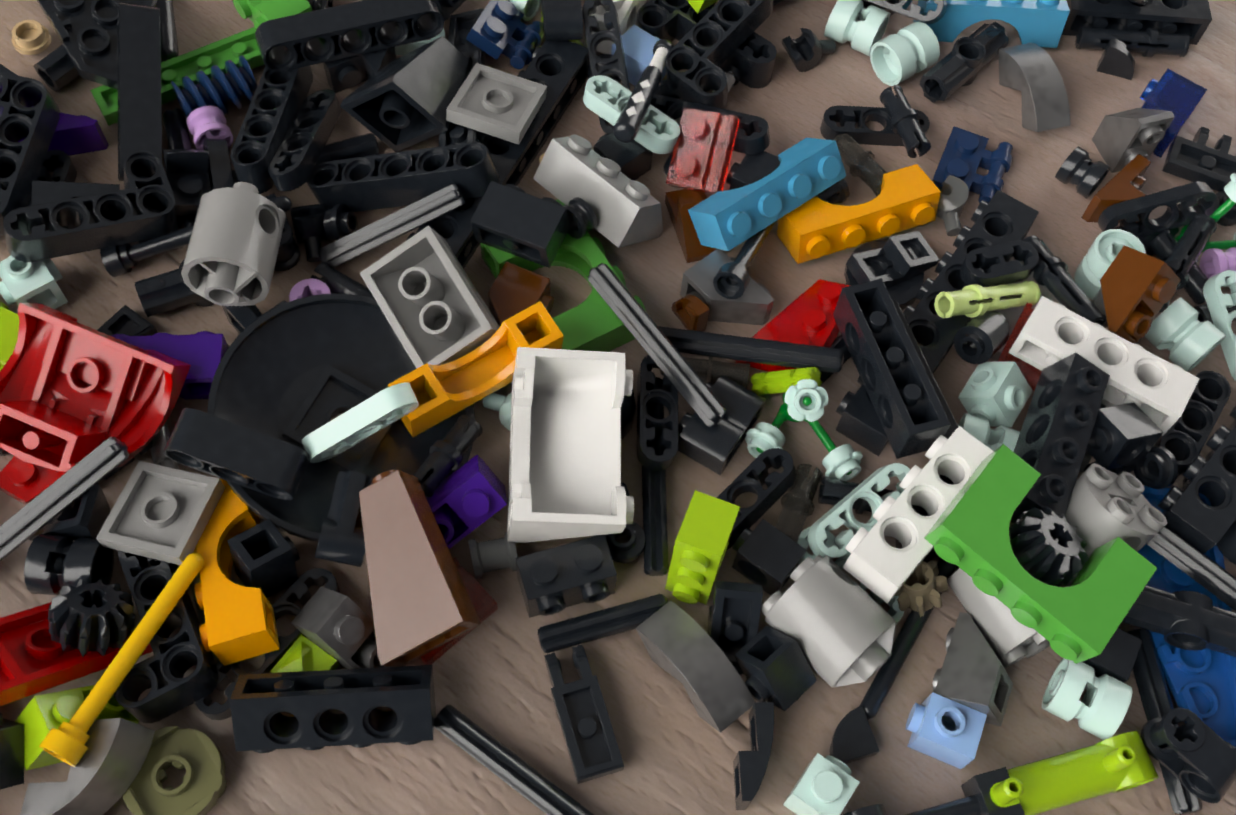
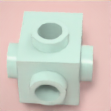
[0,255,68,309]
[958,362,1032,427]

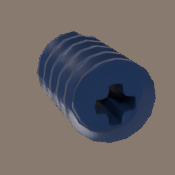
[170,55,257,117]

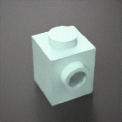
[783,753,860,815]

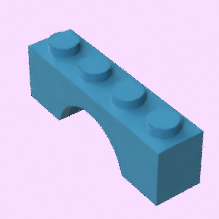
[913,0,1070,48]
[688,138,847,251]

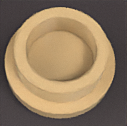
[11,20,51,55]

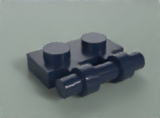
[466,0,544,69]
[932,126,1013,203]

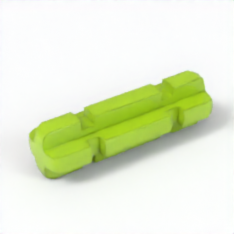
[750,367,822,395]

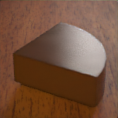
[671,294,710,332]

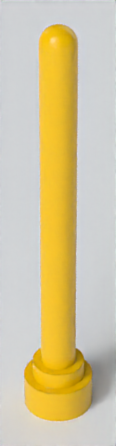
[39,553,204,767]

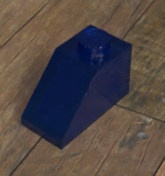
[1140,69,1207,158]

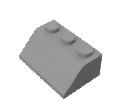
[533,135,663,248]
[360,225,499,369]

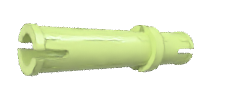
[934,281,1041,318]

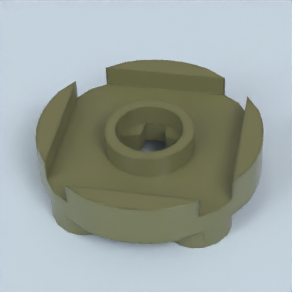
[122,726,227,815]

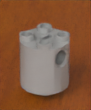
[181,182,286,306]
[1062,463,1167,587]
[761,555,897,688]
[947,567,1061,668]

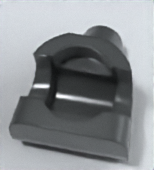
[936,175,969,236]

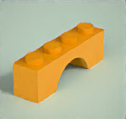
[777,164,941,264]
[388,301,564,437]
[193,478,280,666]

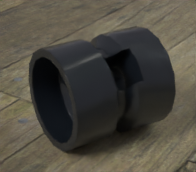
[24,534,114,596]

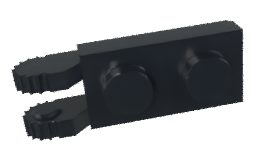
[544,645,624,784]

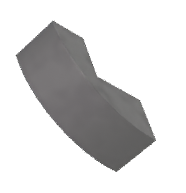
[999,43,1071,132]
[636,601,755,733]
[20,718,155,815]

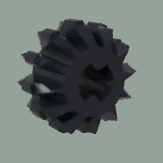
[1009,506,1089,587]
[48,578,135,657]

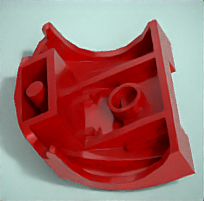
[0,303,191,472]

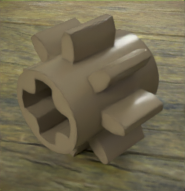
[894,561,948,617]

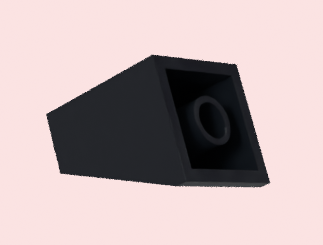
[340,36,469,152]

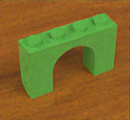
[480,199,646,352]
[924,444,1157,664]

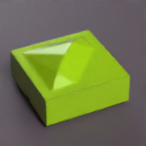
[270,634,339,673]

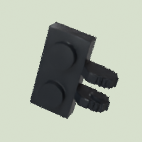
[1162,126,1236,191]

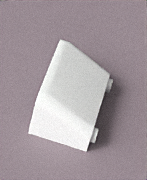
[507,347,634,543]

